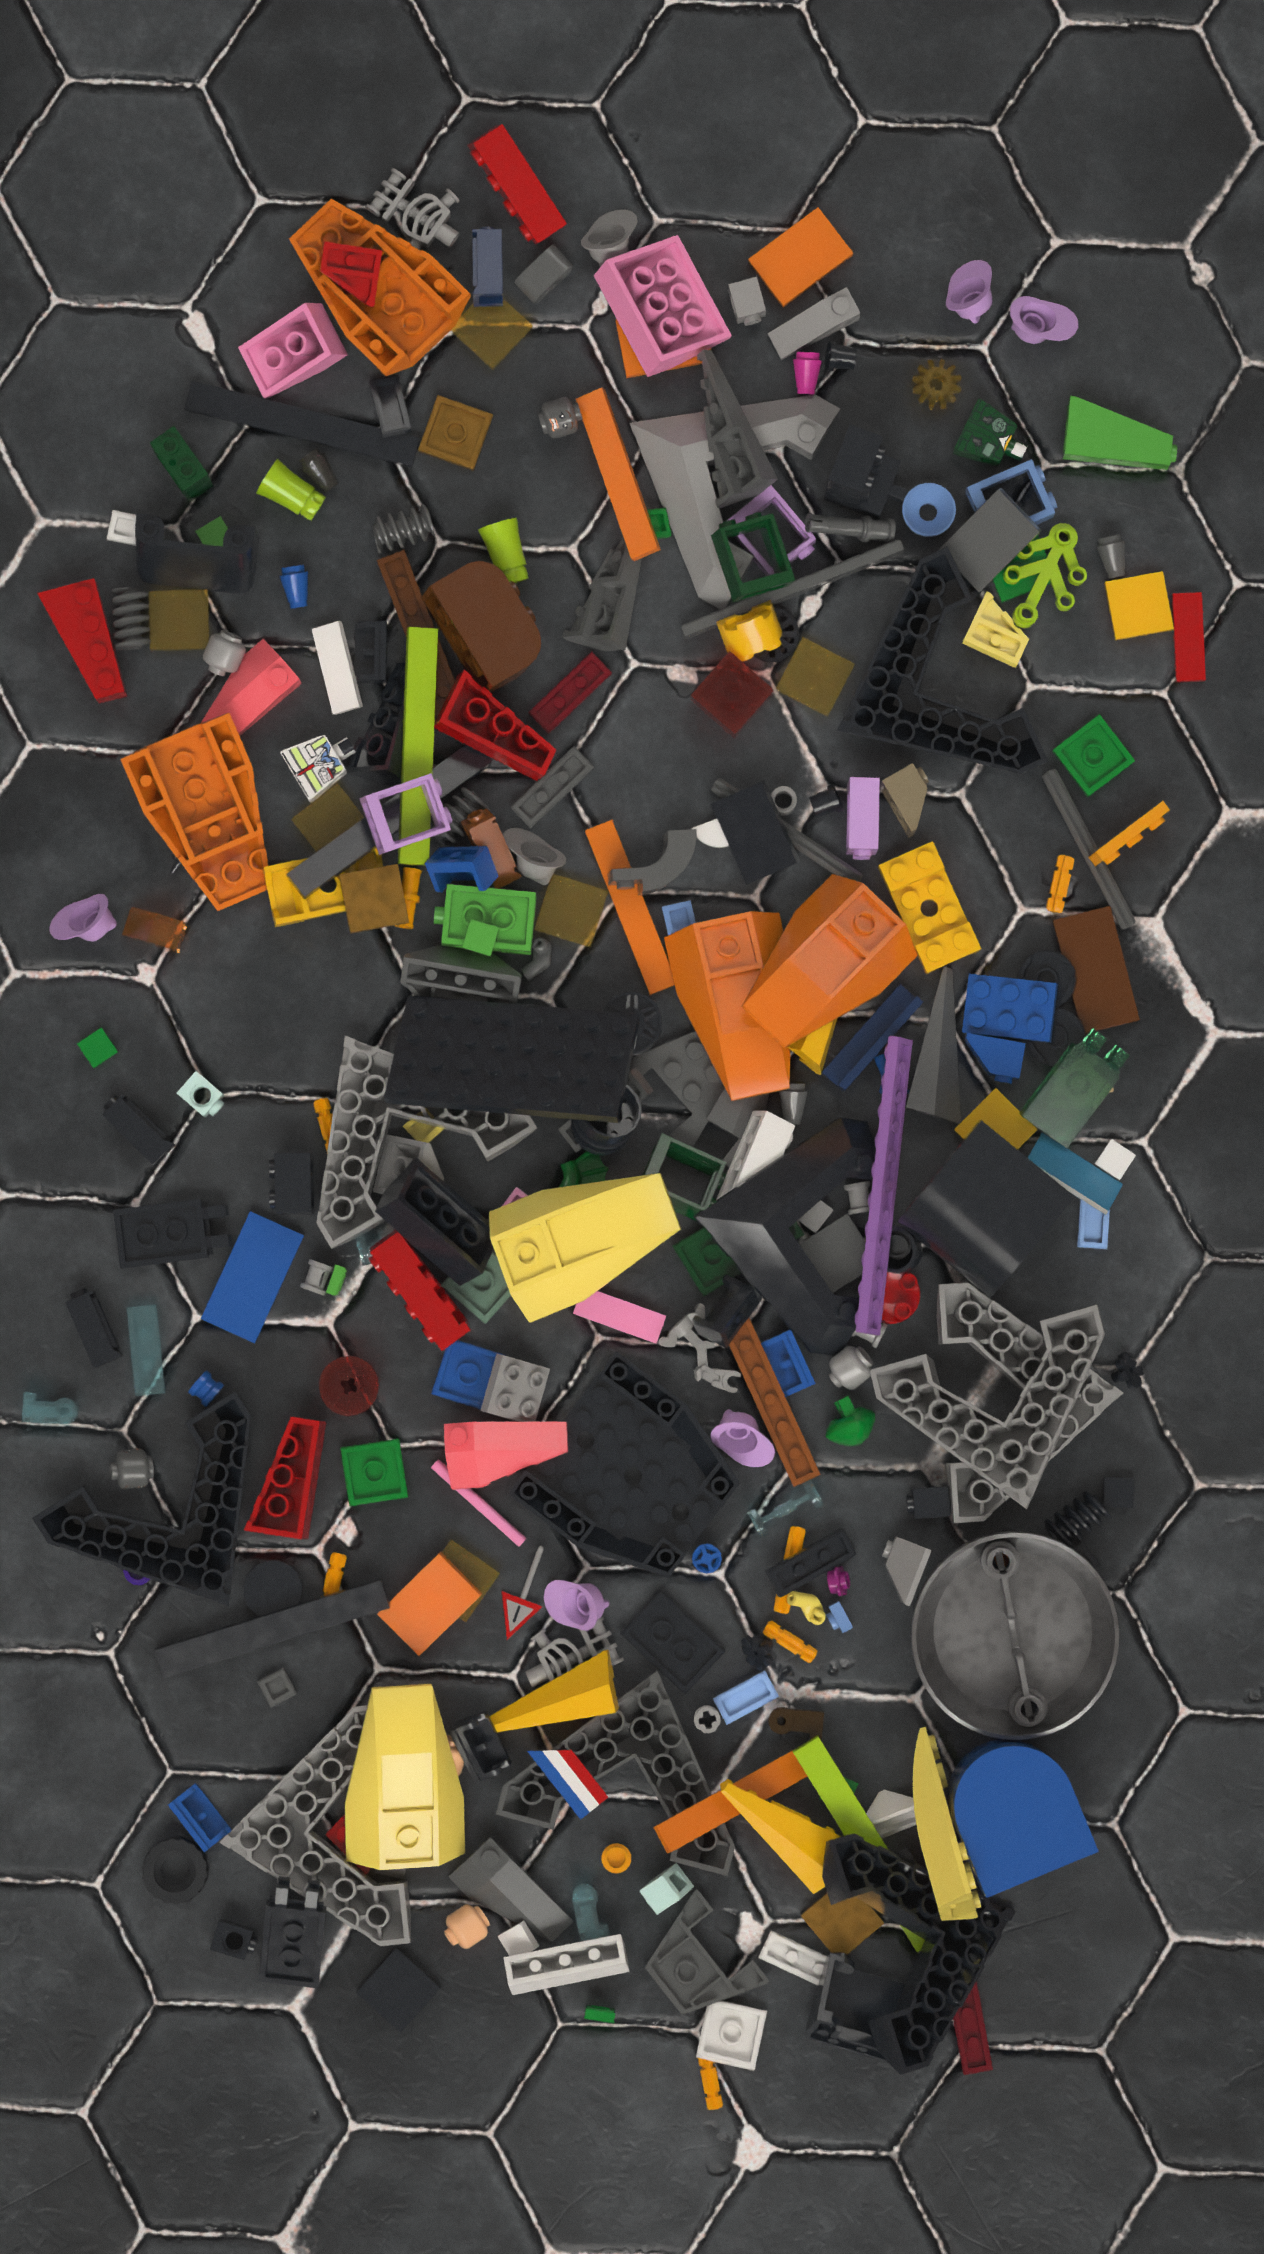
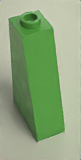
[1062,396,1177,470]

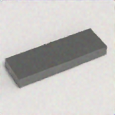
[510,746,594,829]

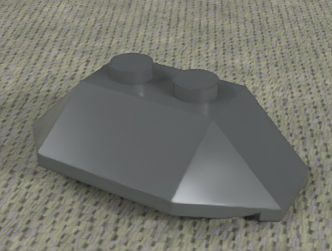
[400,945,522,1004]

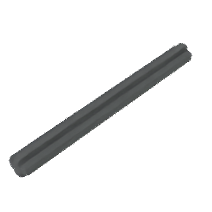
[1042,769,1136,929]
[711,778,863,882]

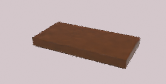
[1052,906,1140,1034]

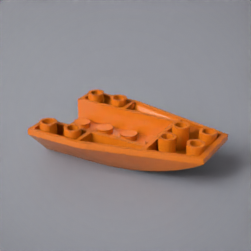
[741,874,918,1048]
[664,911,790,1101]

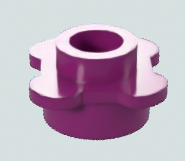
[827,1566,850,1596]

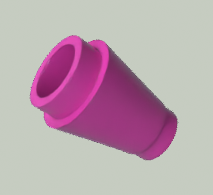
[793,352,822,394]

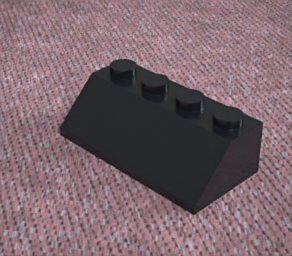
[375,1158,494,1286]

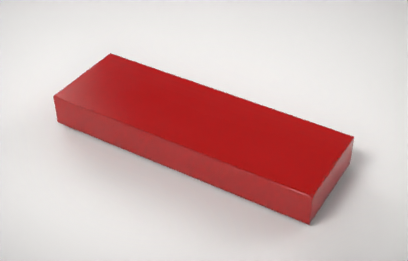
[1172,592,1206,683]

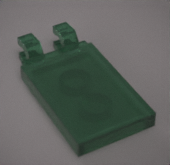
[1019,1028,1130,1148]

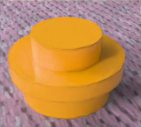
[602,1843,631,1873]

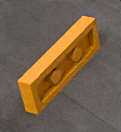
[1088,801,1170,867]

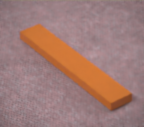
[576,387,661,561]
[585,820,675,995]
[653,1747,808,1854]

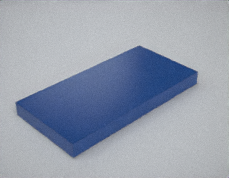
[201,1211,304,1344]

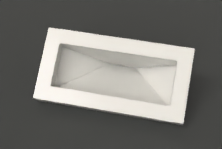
[866,1790,916,1838]

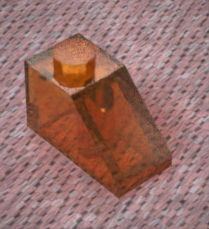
[122,907,188,953]

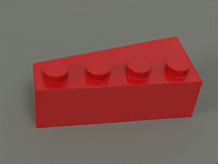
[467,124,567,244]
[37,578,127,704]
[434,670,556,781]
[368,1229,471,1351]
[244,1417,326,1540]

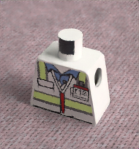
[280,735,356,803]

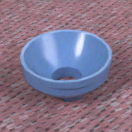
[902,483,956,537]

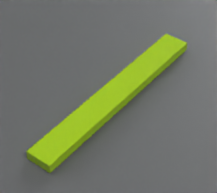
[398,627,438,866]
[792,1735,925,1952]

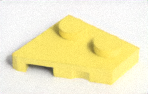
[962,591,1029,668]

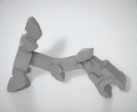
[658,1303,741,1393]

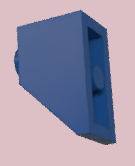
[964,1033,1026,1084]

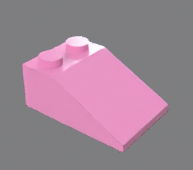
[238,303,348,399]

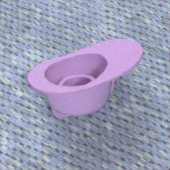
[946,260,992,324]
[1010,296,1078,344]
[49,894,117,942]
[710,1409,775,1467]
[544,1580,609,1631]

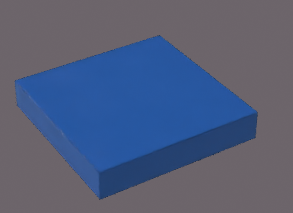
[431,1340,506,1409]

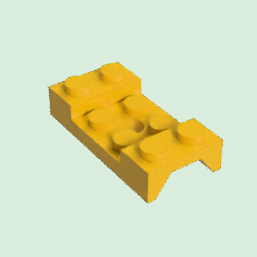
[878,841,981,975]
[263,848,383,927]

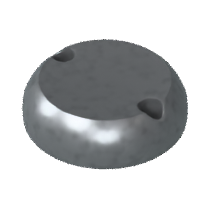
[911,1531,1119,1740]

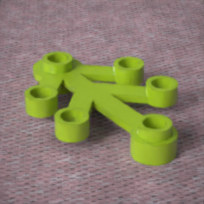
[1003,523,1087,628]

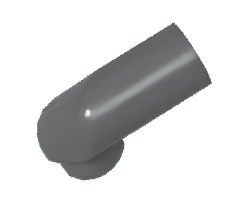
[520,938,552,981]

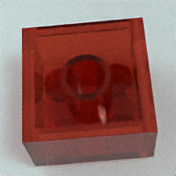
[690,651,774,739]

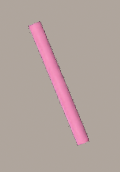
[431,1459,527,1547]

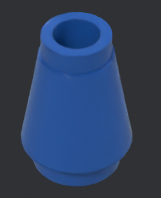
[279,565,308,609]

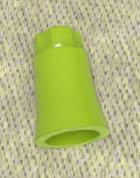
[256,459,326,521]
[478,518,529,583]

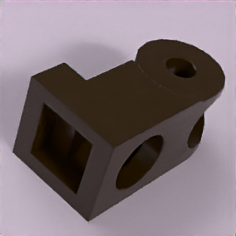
[768,1707,824,1740]

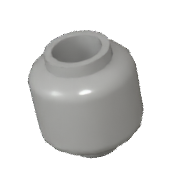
[203,630,246,676]
[829,1346,874,1390]

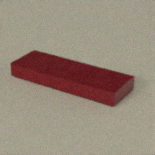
[528,652,612,735]
[953,1981,993,2075]

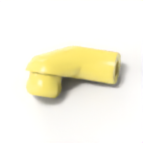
[787,1591,826,1625]

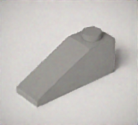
[768,287,860,360]

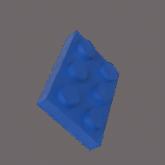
[962,974,1058,1043]

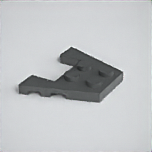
[629,1031,724,1147]
[645,1889,769,2015]

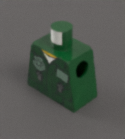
[953,398,1028,466]

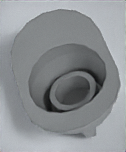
[581,210,638,267]
[503,828,566,885]

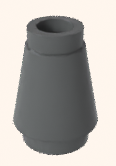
[1096,534,1126,579]
[779,1081,808,1125]

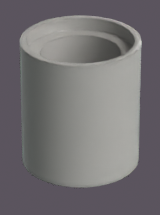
[771,786,797,816]

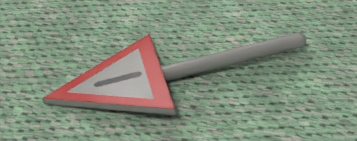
[502,1545,544,1640]

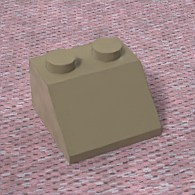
[879,763,929,838]

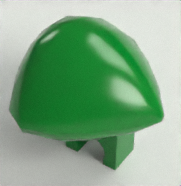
[825,1396,876,1447]

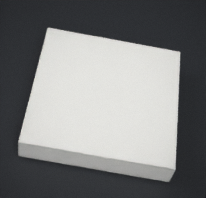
[696,2001,767,2071]

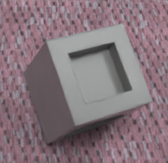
[728,277,766,326]

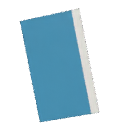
[1028,1133,1123,1215]

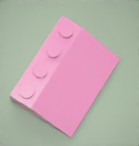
[594,235,732,377]

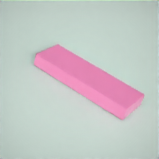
[573,1291,666,1344]

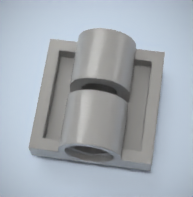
[480,1354,550,1422]

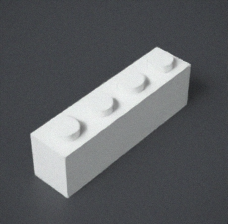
[716,1111,795,1200]
[504,1934,630,1995]

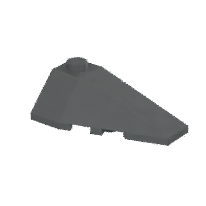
[448,1835,574,1942]

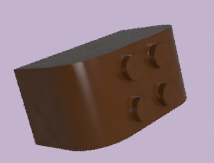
[421,561,541,693]

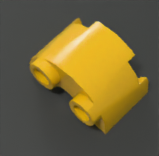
[716,600,782,662]

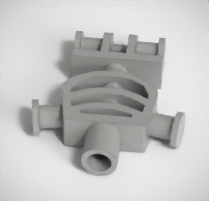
[365,168,460,250]
[525,1617,624,1687]

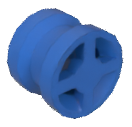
[188,1370,225,1407]
[692,1543,722,1574]

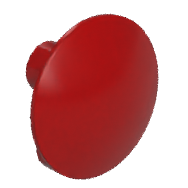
[882,1271,920,1324]

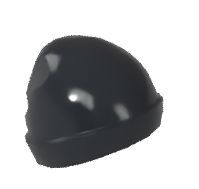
[887,1224,923,1274]

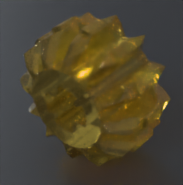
[912,359,962,410]

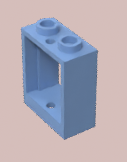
[965,459,1057,525]

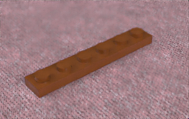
[729,1318,821,1487]

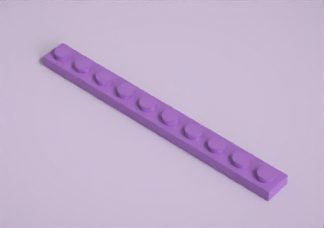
[855,1036,913,1335]

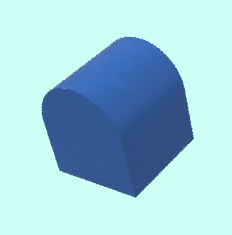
[947,1739,1099,1898]

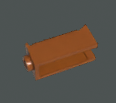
[461,808,522,889]

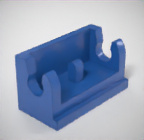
[761,1329,816,1397]
[168,1783,232,1852]

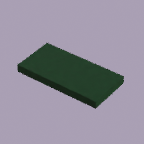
[673,1221,805,1297]

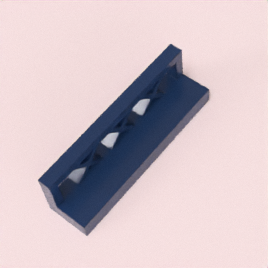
[822,984,924,1092]

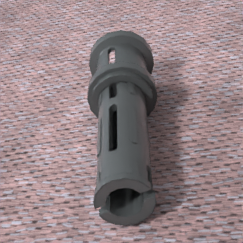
[805,513,896,544]

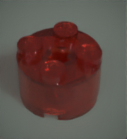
[319,1356,380,1416]

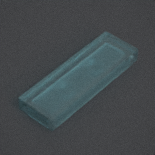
[127,1305,166,1396]

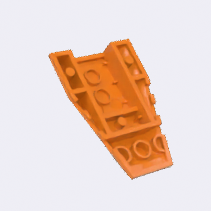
[289,199,471,376]
[120,713,269,911]

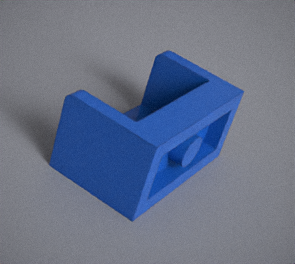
[425,846,499,892]

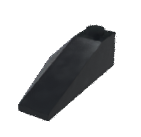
[347,662,406,785]

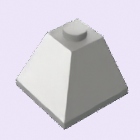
[373,1135,444,1194]
[882,1536,932,1606]

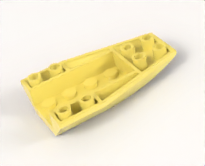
[489,1173,681,1323]
[345,1684,465,1870]
[913,1727,981,1921]

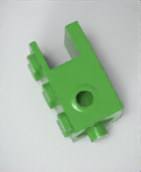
[434,884,537,955]

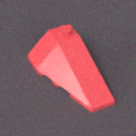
[201,639,302,736]
[444,1422,568,1490]

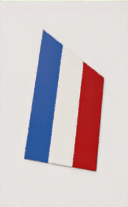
[527,1750,608,1820]

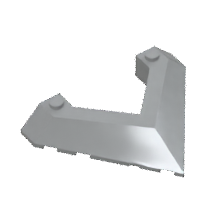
[629,394,840,610]
[316,1036,537,1249]
[936,1283,1123,1523]
[870,1305,1105,1509]
[219,1705,411,1946]

